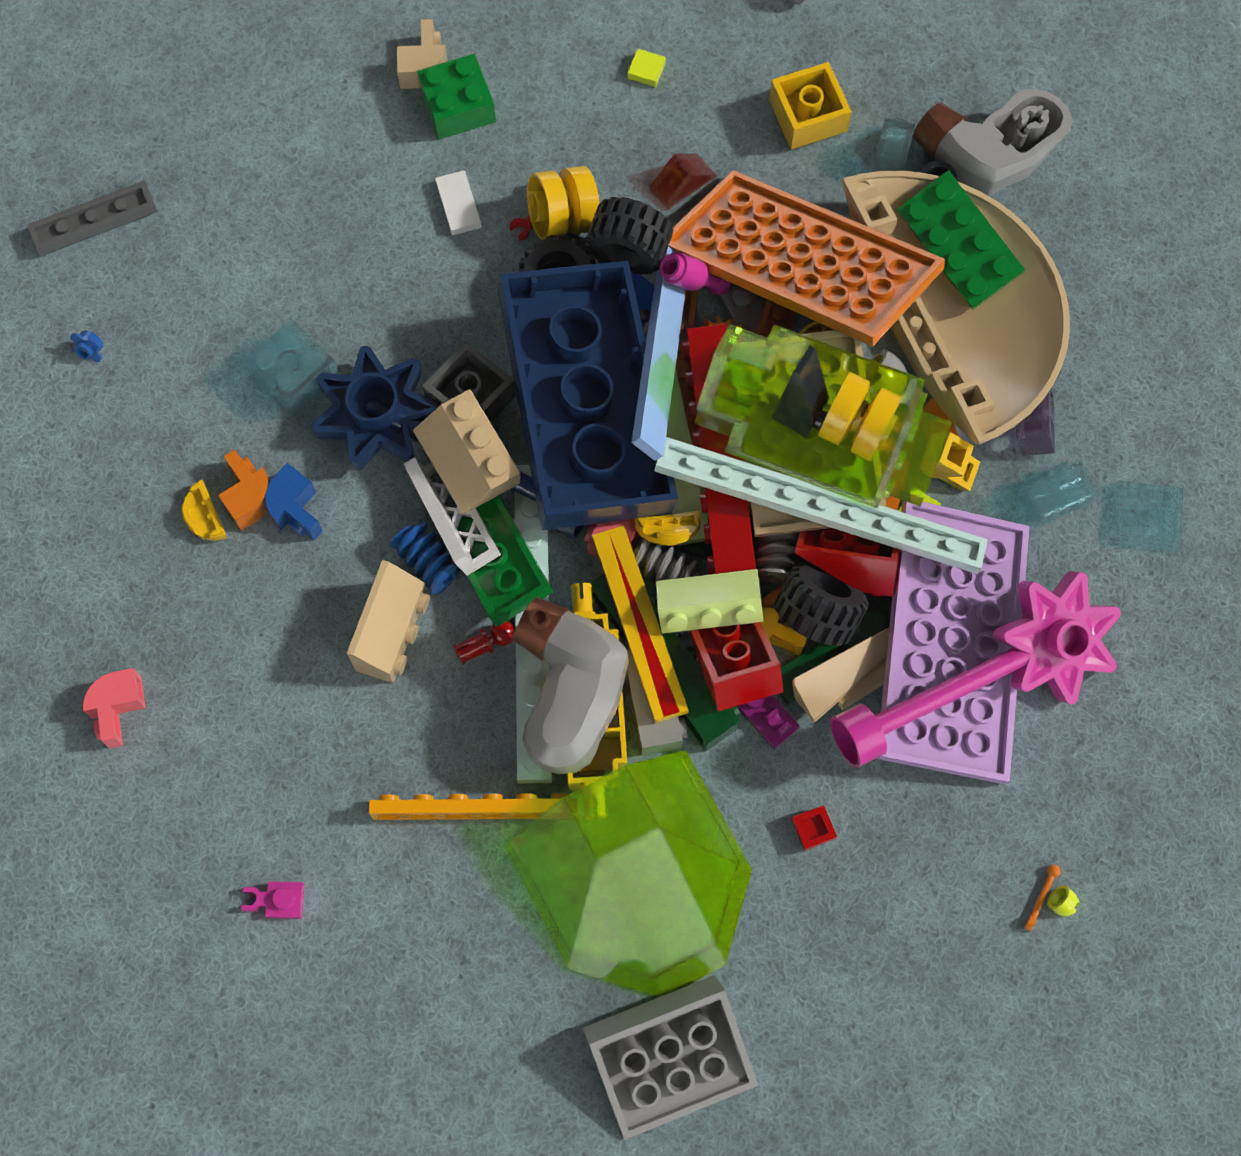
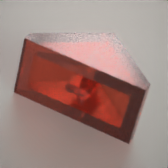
[649,153,716,210]

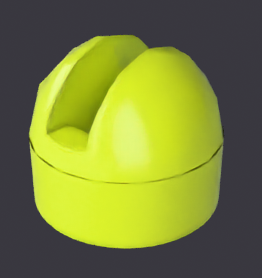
[1047,885,1079,917]

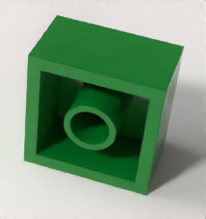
[417,53,496,140]

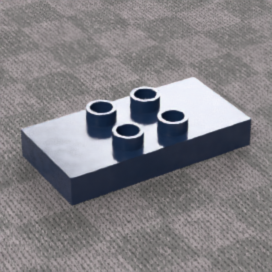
[498,261,678,530]

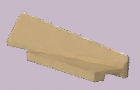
[792,628,889,722]

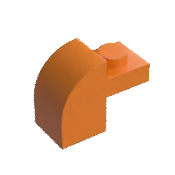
[218,449,270,531]

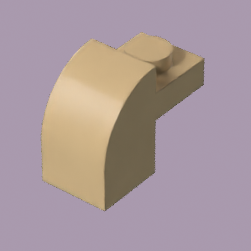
[397,19,448,89]

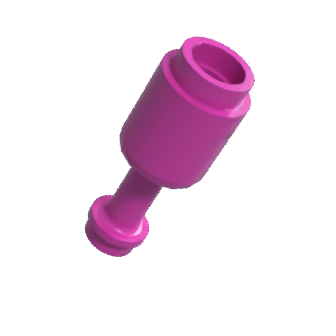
[660,252,730,295]

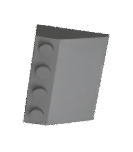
[583,975,758,1140]

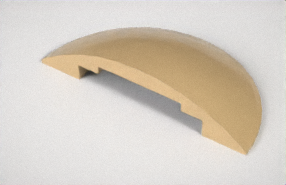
[842,171,1070,445]

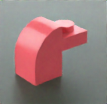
[83,668,145,749]

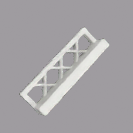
[404,457,501,576]

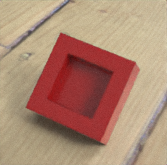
[791,805,837,852]

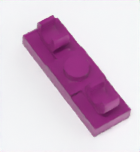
[737,695,801,750]

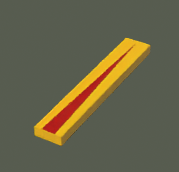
[592,525,688,724]

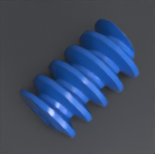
[390,522,459,595]

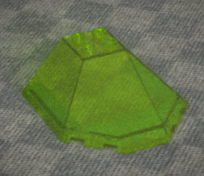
[504,750,753,997]

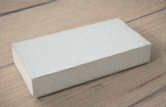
[435,170,482,236]

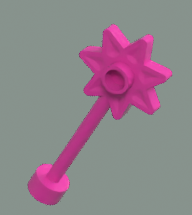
[830,571,1121,768]

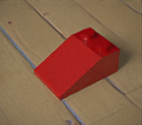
[795,528,900,597]
[689,622,783,711]

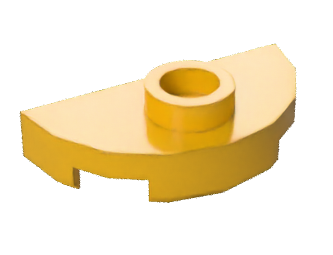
[181,479,228,541]
[635,511,700,546]

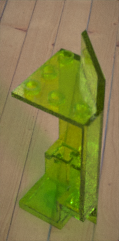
[695,324,952,509]

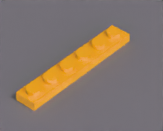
[369,793,579,820]

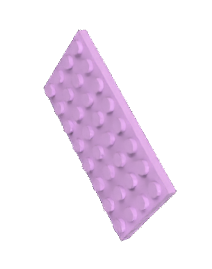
[876,498,1030,784]

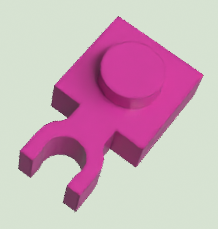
[241,881,305,919]

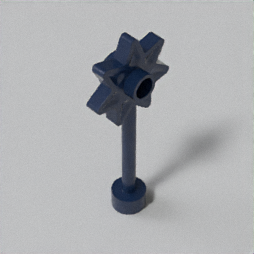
[312,346,584,539]

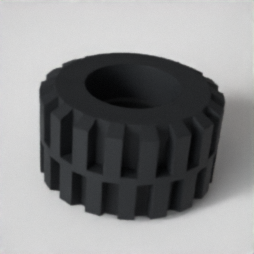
[585,197,673,275]
[518,235,596,272]
[775,564,869,646]

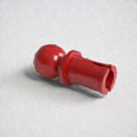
[453,621,515,665]

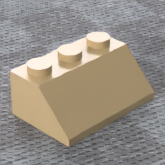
[413,389,520,515]
[347,560,430,683]

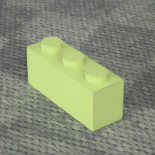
[656,569,764,633]

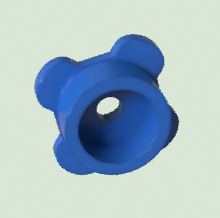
[70,330,103,362]

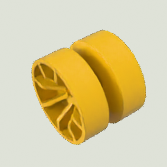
[527,165,600,240]
[818,372,902,461]

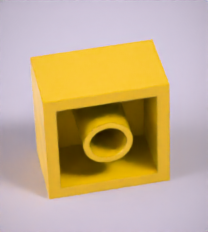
[769,62,852,150]

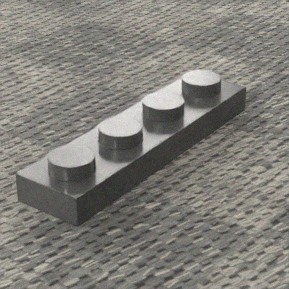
[27,180,158,256]

